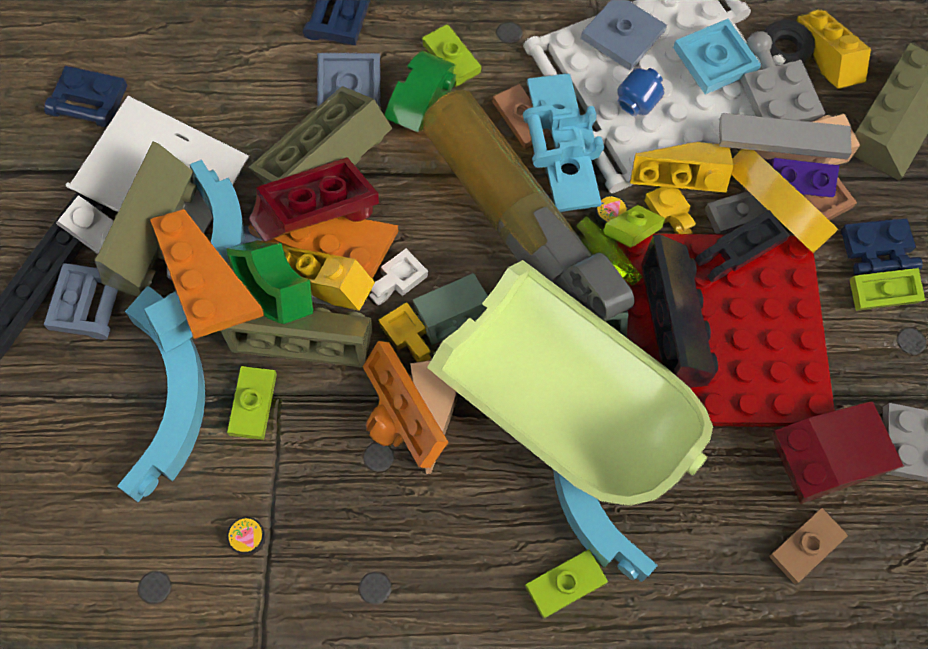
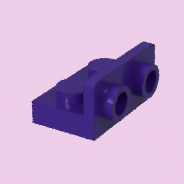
[765,158,840,197]

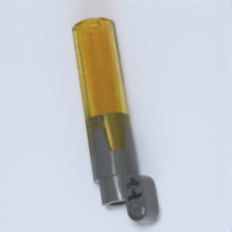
[421,90,634,321]

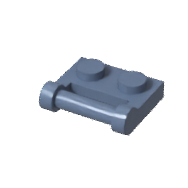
[44,263,118,340]

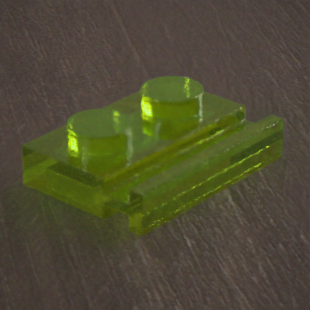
[577,217,642,286]

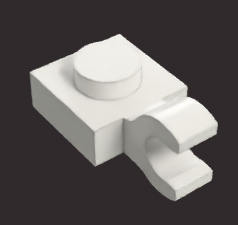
[369,249,428,306]

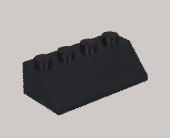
[641,234,718,388]

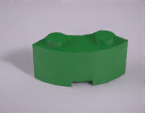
[384,51,456,132]
[226,240,313,324]

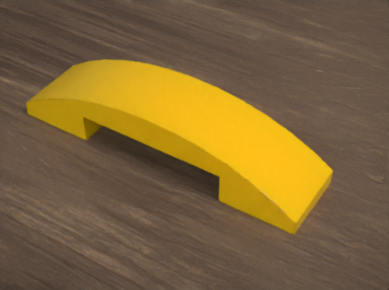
[731,149,838,253]

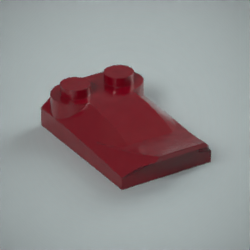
[248,157,379,242]

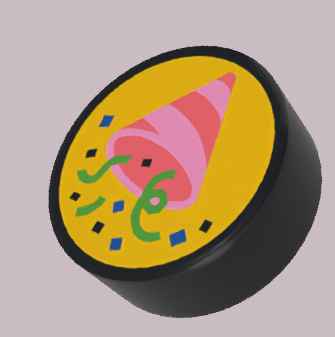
[594,195,628,228]
[227,517,266,556]

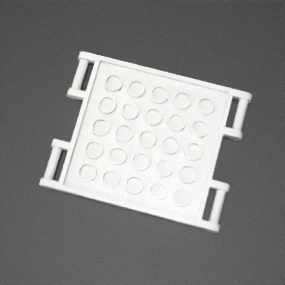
[523,0,786,193]

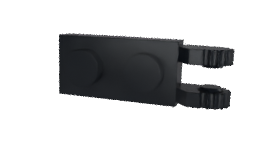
[695,210,790,283]

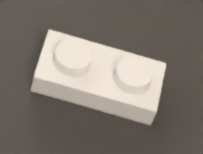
[56,195,114,253]

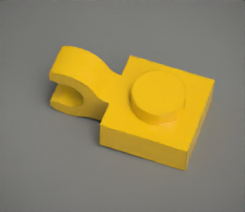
[644,187,695,234]
[378,302,431,362]

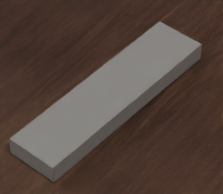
[719,113,852,160]

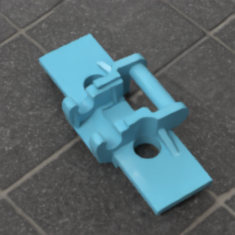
[523,74,604,212]

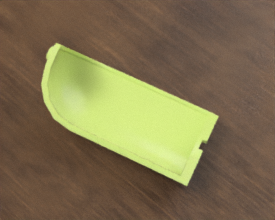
[427,260,713,506]

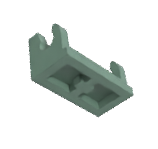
[413,273,488,346]

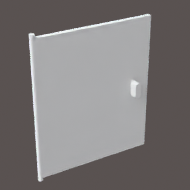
[66,96,249,233]

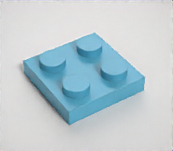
[673,18,761,95]

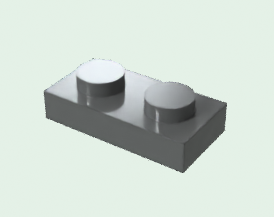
[704,191,768,235]

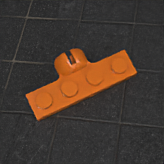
[362,341,448,468]

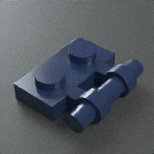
[840,218,923,276]

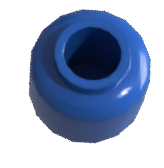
[617,68,665,116]

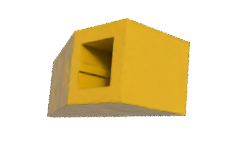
[797,10,871,88]
[630,142,734,192]
[282,246,375,311]

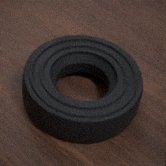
[763,20,815,66]

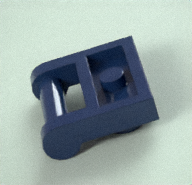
[303,0,370,46]
[44,66,127,128]

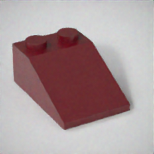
[772,401,904,504]

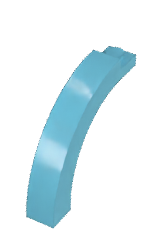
[144,159,245,353]
[118,286,205,502]
[553,469,657,582]

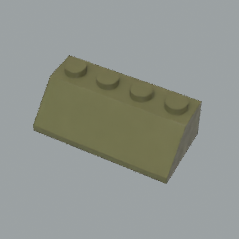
[853,43,928,181]
[249,86,392,184]
[95,141,197,297]
[220,308,372,367]

